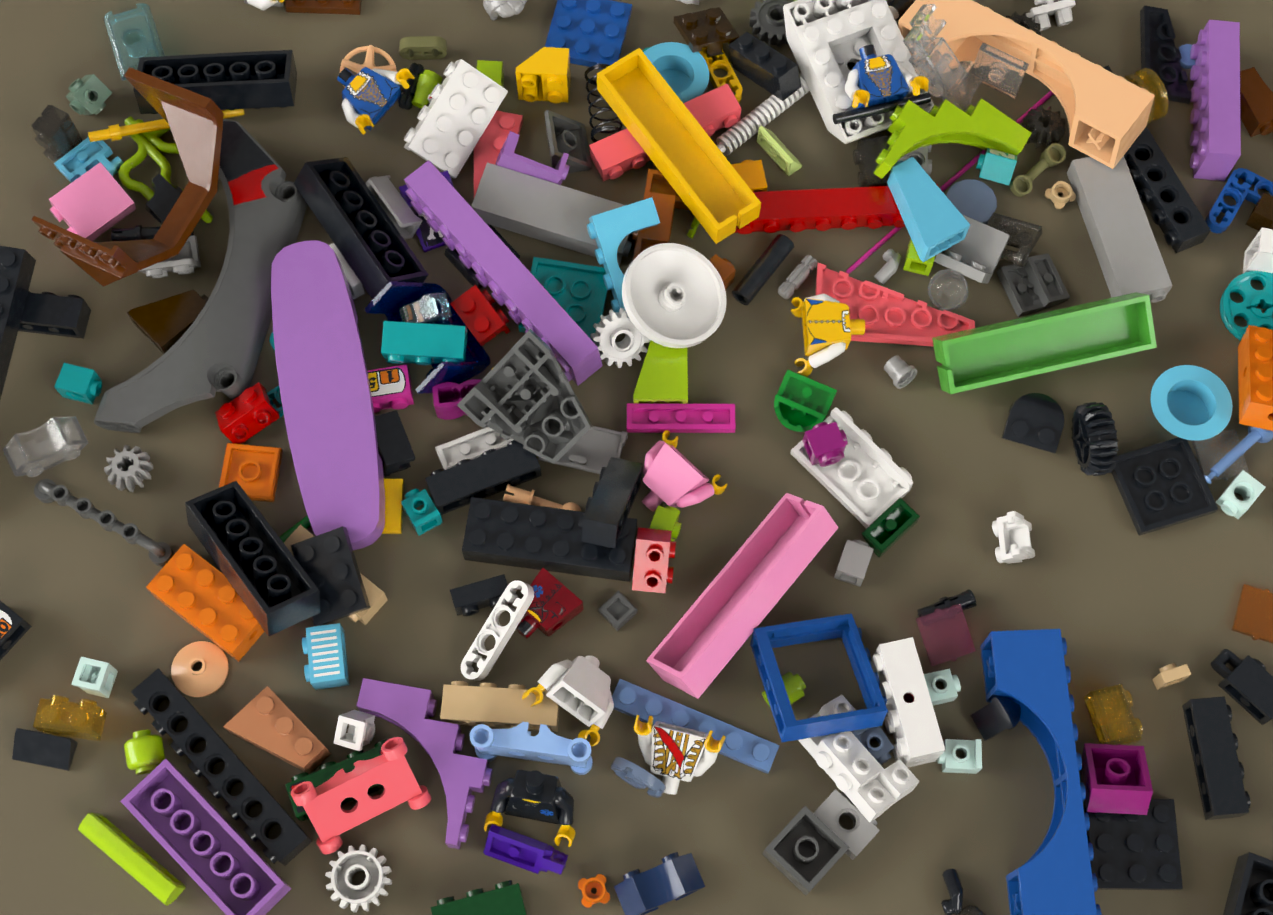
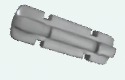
[778,255,817,300]

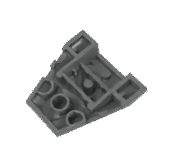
[457,329,592,464]

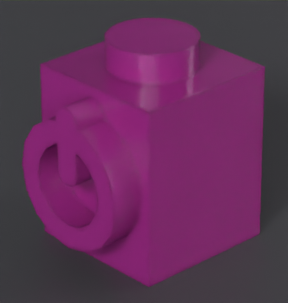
[803,422,848,467]

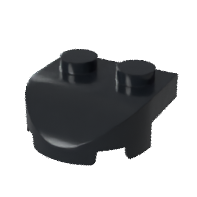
[1002,393,1064,453]

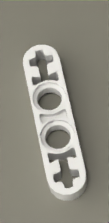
[461,580,534,681]

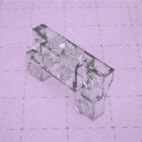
[903,4,984,112]

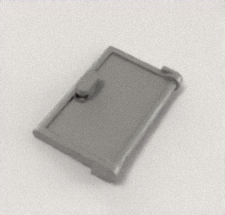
[538,425,628,474]

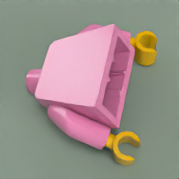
[642,430,727,512]

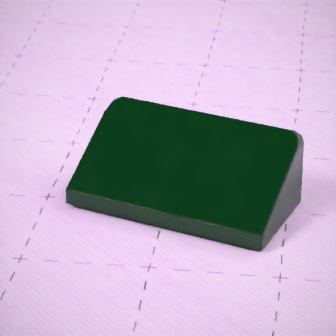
[861,497,920,558]

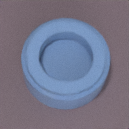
[1179,44,1195,69]

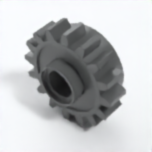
[749,0,793,47]

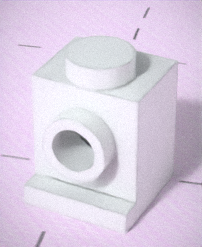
[334,710,375,751]

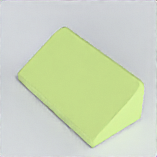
[757,126,802,176]

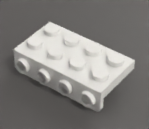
[404,59,508,178]
[790,407,913,529]

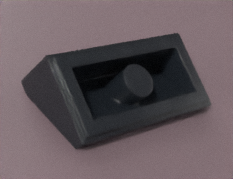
[12,728,78,771]

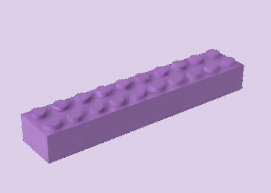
[404,160,603,386]

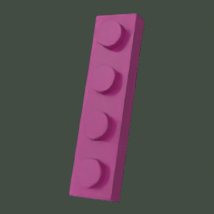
[627,403,736,433]

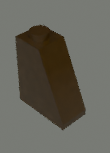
[127,289,209,355]

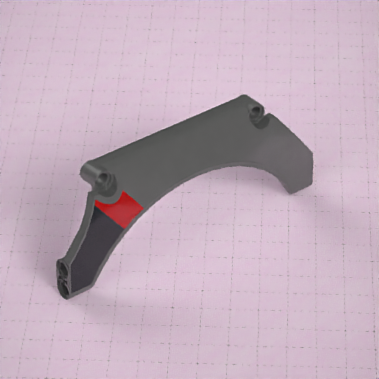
[94,119,308,433]

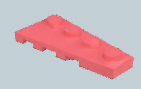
[474,111,523,197]

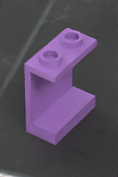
[495,131,570,185]

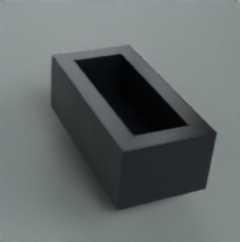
[450,574,508,616]

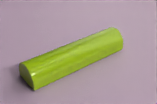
[78,812,186,906]

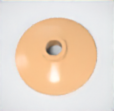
[171,641,229,698]

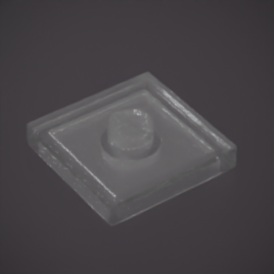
[970,43,1029,99]

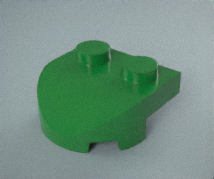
[774,369,838,432]

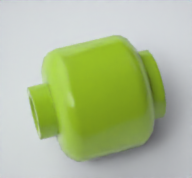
[124,730,165,775]

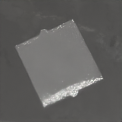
[1192,429,1249,481]

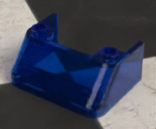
[365,281,491,394]

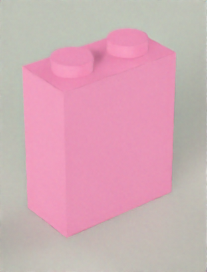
[49,162,136,241]

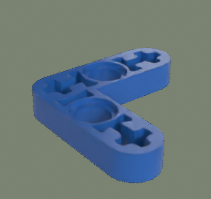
[1205,168,1273,233]

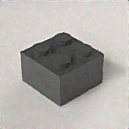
[762,806,850,896]

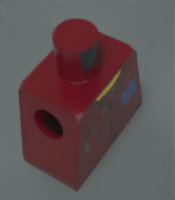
[516,568,583,639]

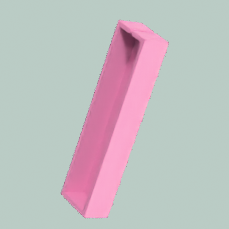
[646,493,838,699]

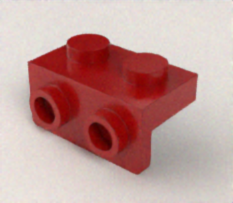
[450,285,511,346]
[215,382,280,444]

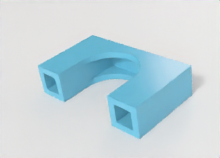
[587,197,660,313]

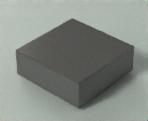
[598,590,638,631]

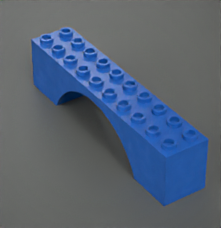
[980,629,1102,915]

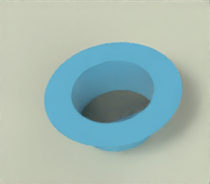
[643,42,709,103]
[1151,365,1233,441]

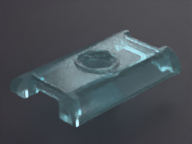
[103,3,165,81]

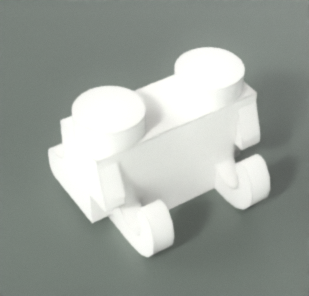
[992,511,1035,564]

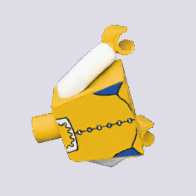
[791,294,865,377]

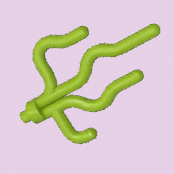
[118,116,213,223]

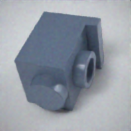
[852,726,894,765]

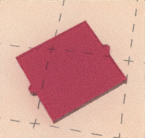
[916,604,976,666]

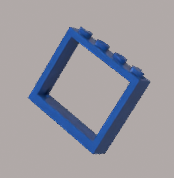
[750,613,888,742]

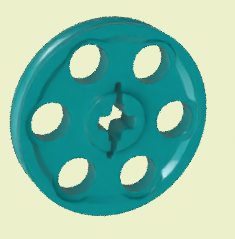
[1220,271,1273,341]

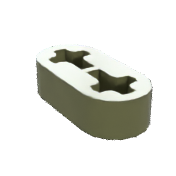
[399,36,447,60]

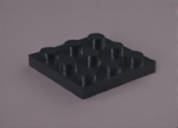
[1112,437,1218,536]
[1084,799,1183,890]

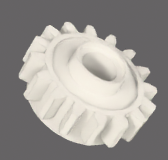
[591,308,651,368]
[325,844,392,913]

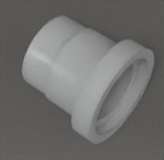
[884,355,917,389]

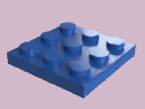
[545,0,632,69]

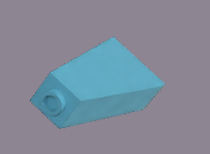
[887,157,970,262]

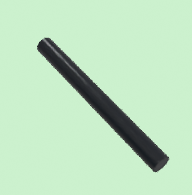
[833,93,931,124]

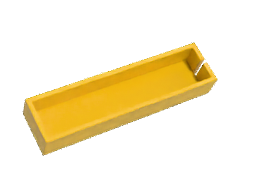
[597,48,761,244]

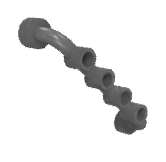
[34,479,174,566]

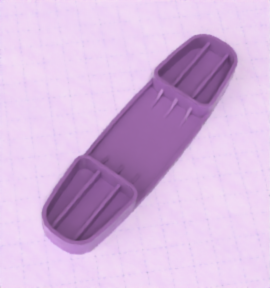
[271,240,385,550]

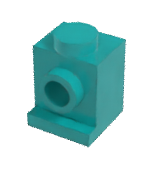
[401,489,443,536]

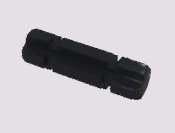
[398,63,424,110]

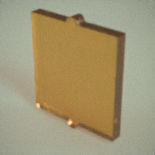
[1232,584,1273,644]

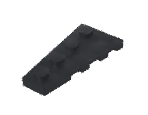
[1140,5,1192,104]

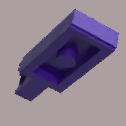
[483,824,568,875]

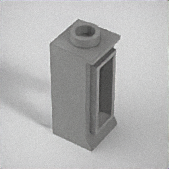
[365,175,423,240]

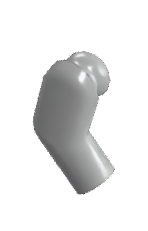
[874,249,901,285]

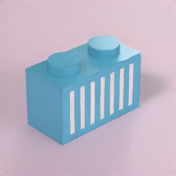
[302,623,349,690]

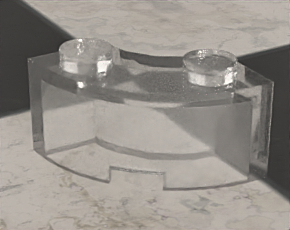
[3,416,89,477]

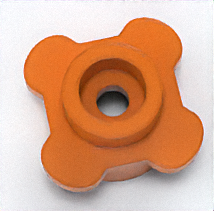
[578,874,610,908]

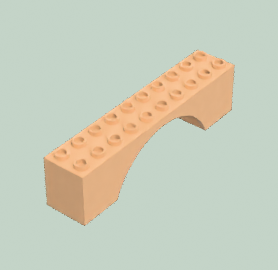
[898,0,1155,169]

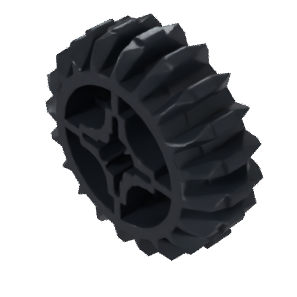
[1071,402,1119,476]

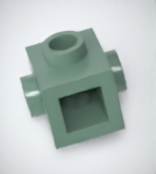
[66,74,112,115]

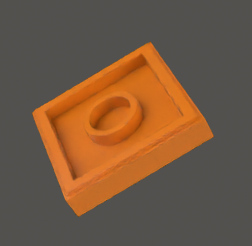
[219,443,283,502]

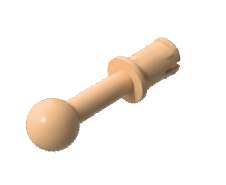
[502,484,582,512]

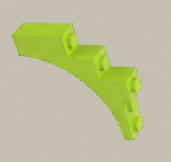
[874,98,1032,179]

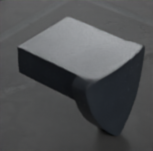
[970,696,1021,741]

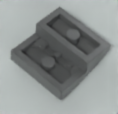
[996,253,1070,317]

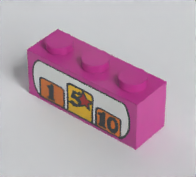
[367,364,414,413]

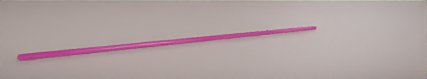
[846,90,1054,274]

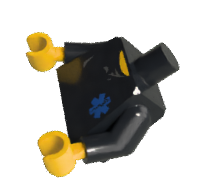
[484,770,576,847]

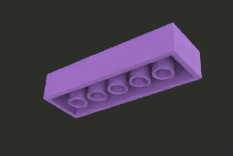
[1190,20,1241,181]
[120,759,292,915]

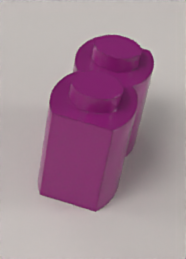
[432,379,481,420]

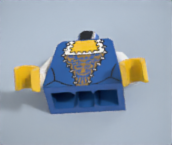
[845,45,929,109]
[337,67,415,135]

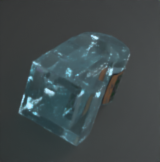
[399,293,452,324]

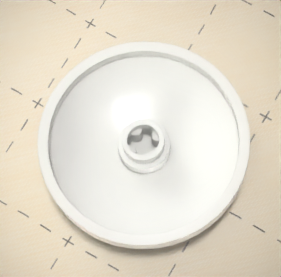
[622,243,727,348]

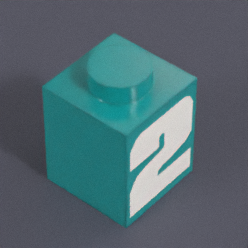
[976,148,1017,185]

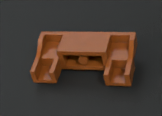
[632,169,689,260]

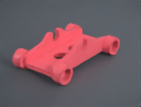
[290,737,431,855]

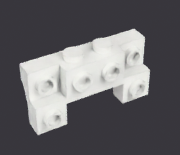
[798,695,920,822]

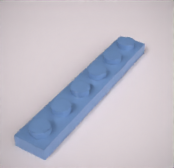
[612,679,780,774]

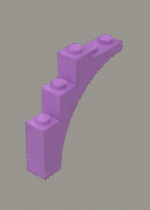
[357,678,493,849]

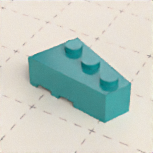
[381,321,468,367]

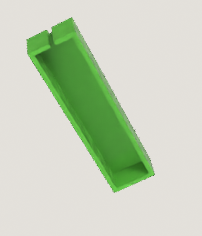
[932,292,1157,394]

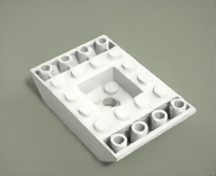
[783,0,934,144]

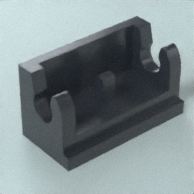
[375,410,415,477]

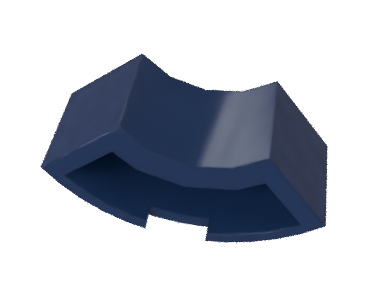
[614,852,705,915]

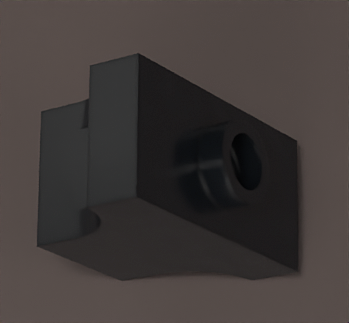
[146,173,183,225]

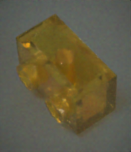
[33,695,107,741]

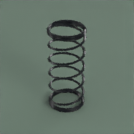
[584,64,623,143]

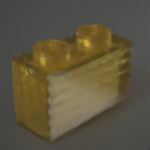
[1084,684,1143,745]

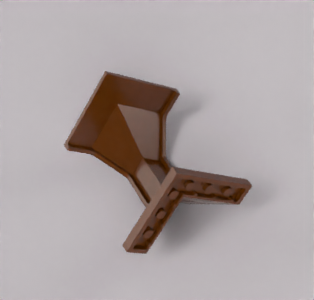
[31,67,224,287]

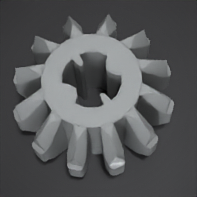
[104,445,154,492]

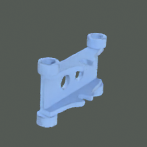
[470,722,593,775]

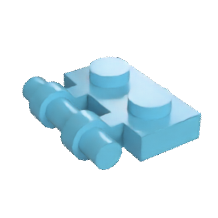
[54,137,124,183]

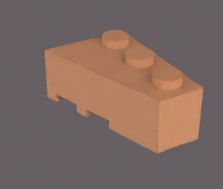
[223,686,331,774]

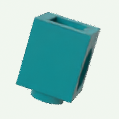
[54,363,102,405]

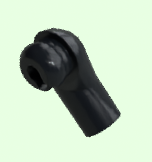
[941,869,963,915]

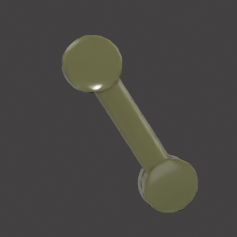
[1009,143,1066,197]

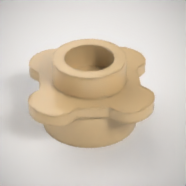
[1045,181,1076,209]

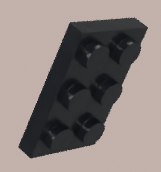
[291,526,371,626]

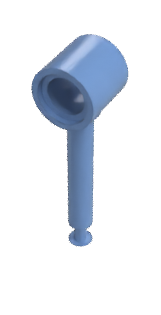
[1203,426,1273,484]

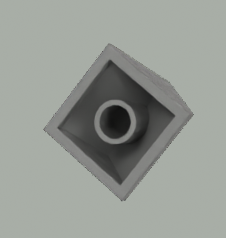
[544,110,592,173]

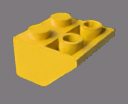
[515,47,571,104]

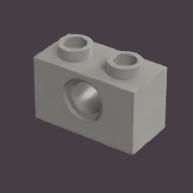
[813,789,880,860]

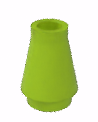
[412,70,443,109]

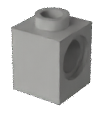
[834,540,874,587]

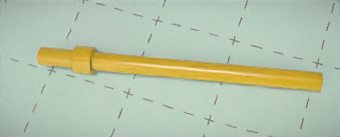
[88,109,244,142]

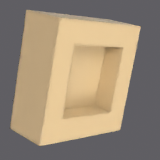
[1152,663,1191,690]

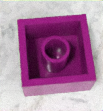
[1080,743,1153,815]

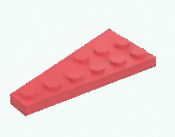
[815,262,975,347]

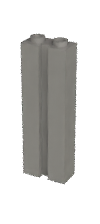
[1067,156,1173,303]
[471,162,633,265]

